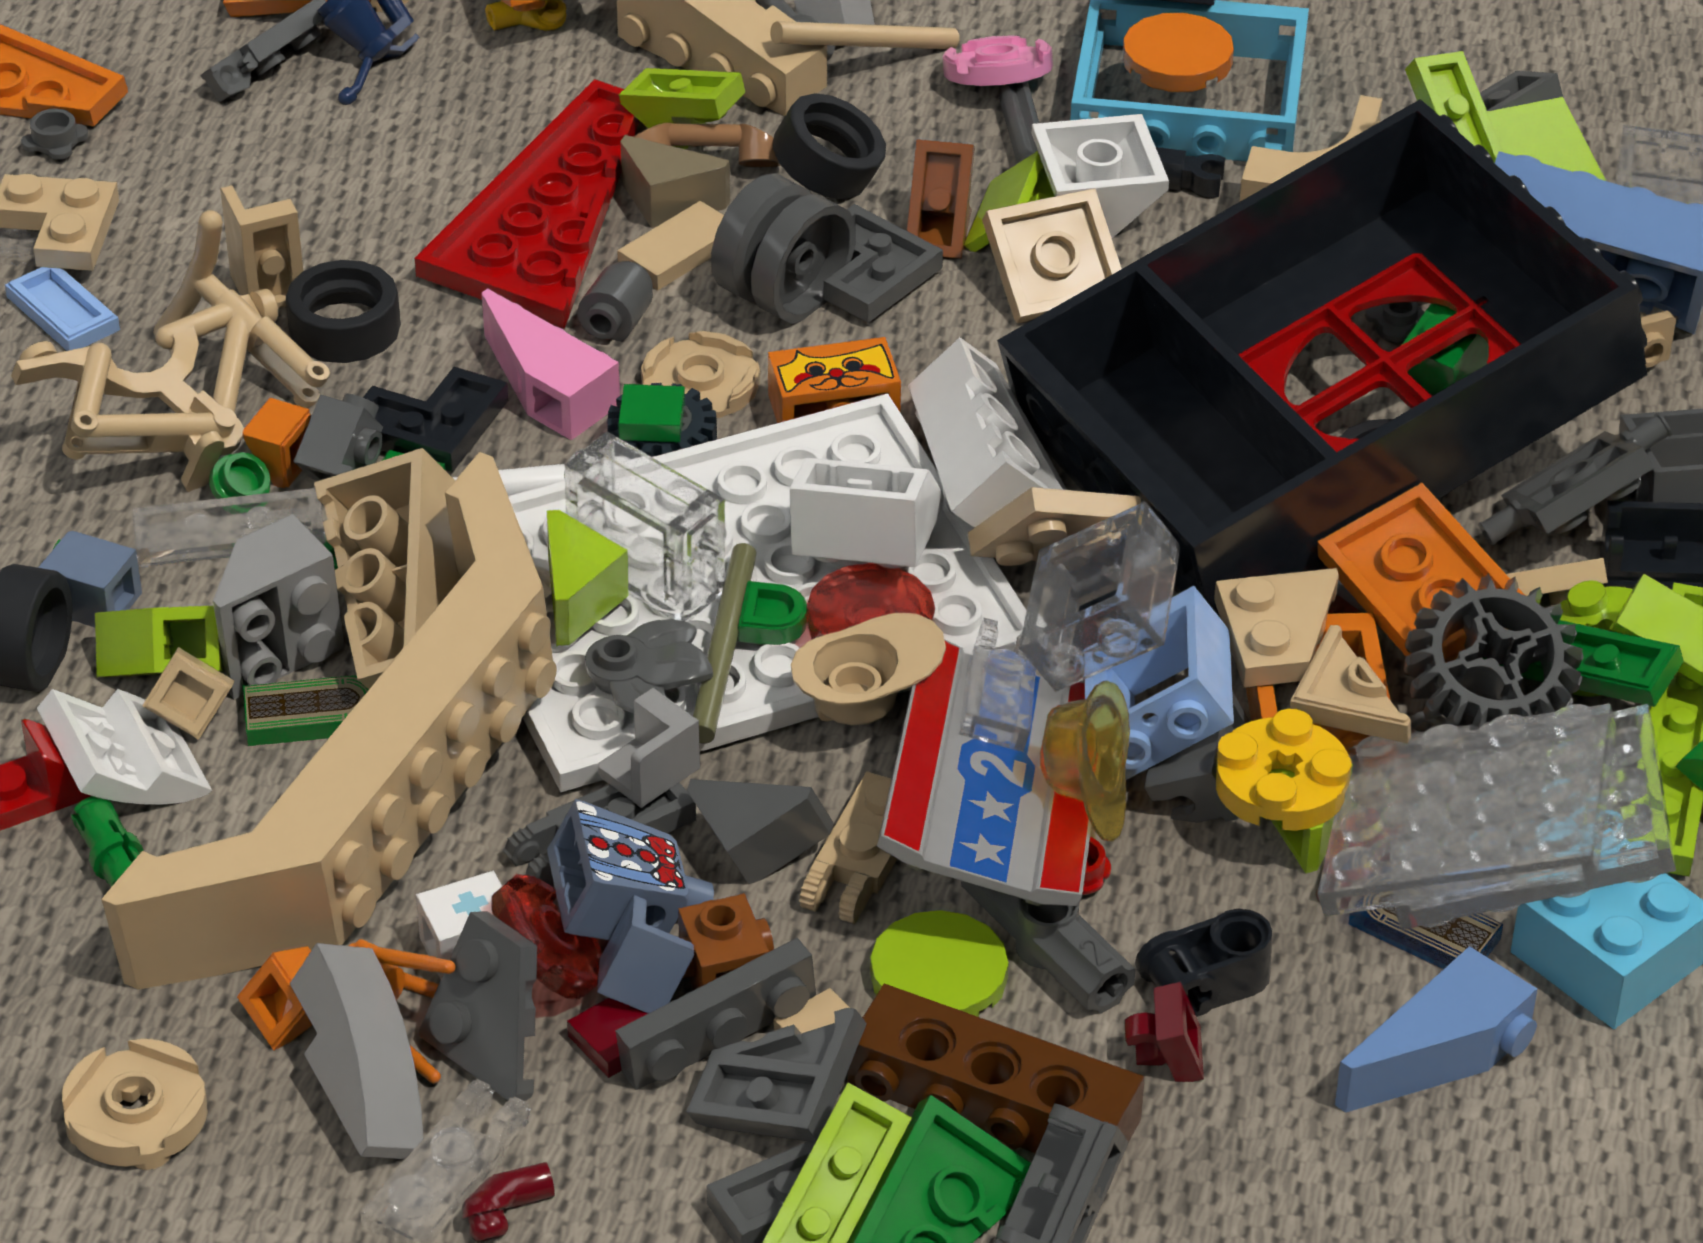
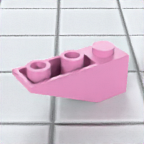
[482,289,620,440]

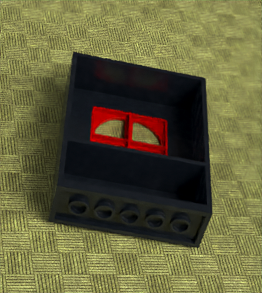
[997,99,1647,618]

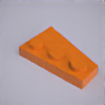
[0,24,128,126]

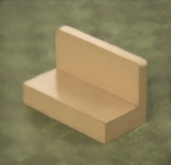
[220,185,303,308]

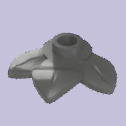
[585,619,713,713]

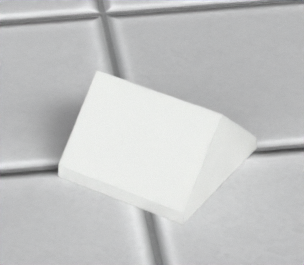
[1031,114,1169,238]

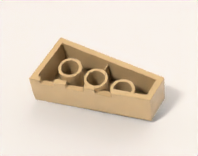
[617,0,827,116]
[314,448,459,689]

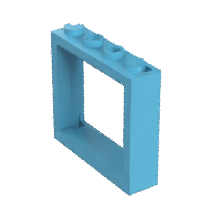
[1070,0,1309,161]

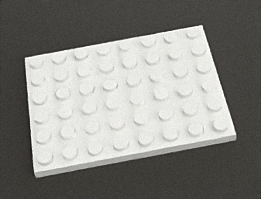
[508,394,1042,792]

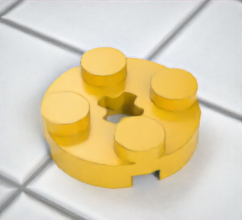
[1216,709,1352,831]

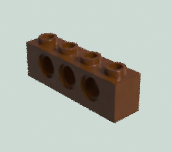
[847,983,1145,1153]

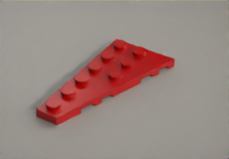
[414,79,640,329]

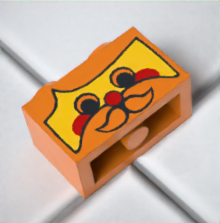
[768,337,901,423]

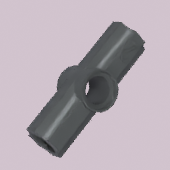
[961,881,1135,1014]

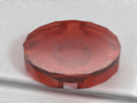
[807,563,935,639]
[491,874,602,999]

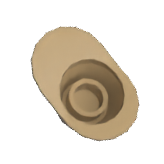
[791,613,946,725]

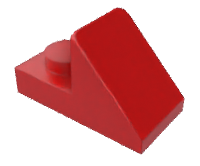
[0,719,91,831]

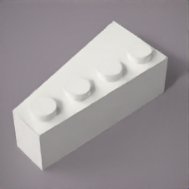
[908,337,1067,528]

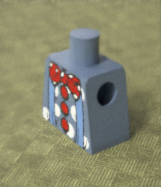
[547,799,714,940]

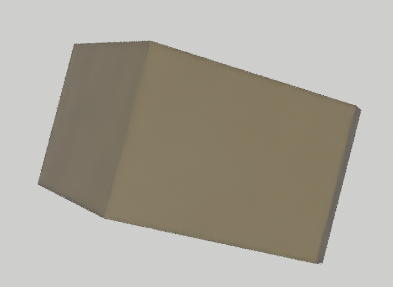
[620,135,730,228]

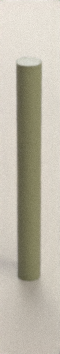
[693,543,757,744]

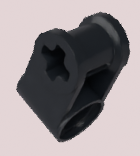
[1135,908,1272,1017]

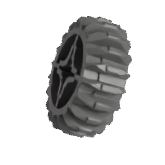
[1403,573,1583,750]

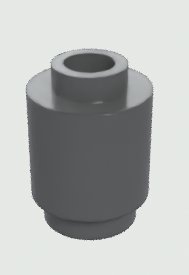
[578,261,653,341]

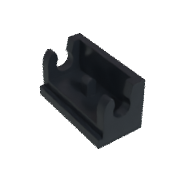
[1599,501,1703,590]

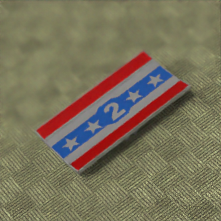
[877,639,1101,906]

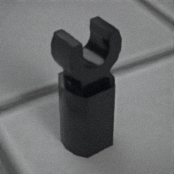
[1156,147,1226,198]

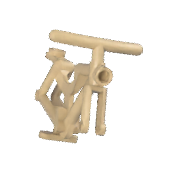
[11,210,330,492]

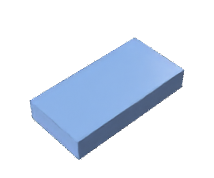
[5,267,120,351]

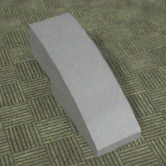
[290,943,424,1159]

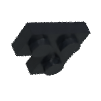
[363,367,509,472]

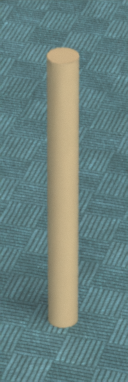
[770,21,959,49]

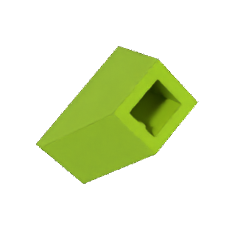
[95,605,224,677]

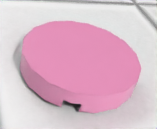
[943,36,1053,86]

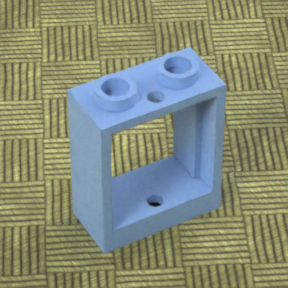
[1085,586,1234,782]

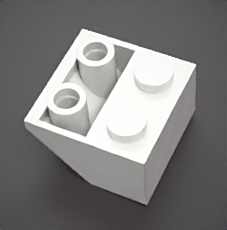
[790,457,944,569]

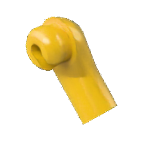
[485,0,567,31]

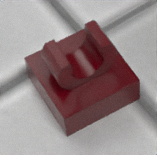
[1125,982,1204,1082]

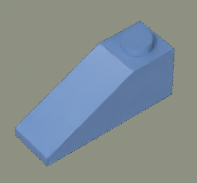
[1335,946,1537,1112]

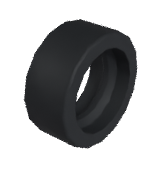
[773,93,886,199]
[286,260,401,363]
[0,564,73,692]

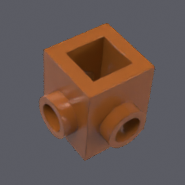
[678,893,774,991]

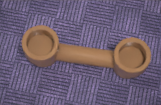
[634,122,781,167]

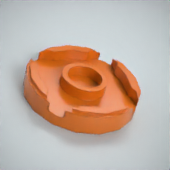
[1123,13,1234,92]

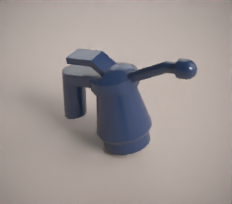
[317,0,420,105]

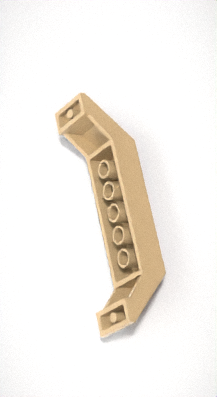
[101,452,557,989]

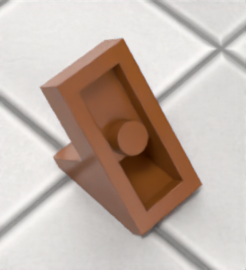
[907,139,975,259]

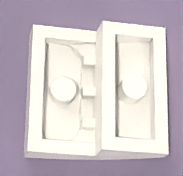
[37,689,212,805]

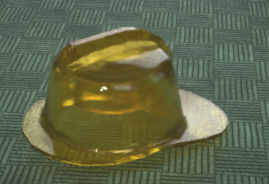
[1040,681,1130,842]

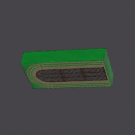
[243,675,369,746]

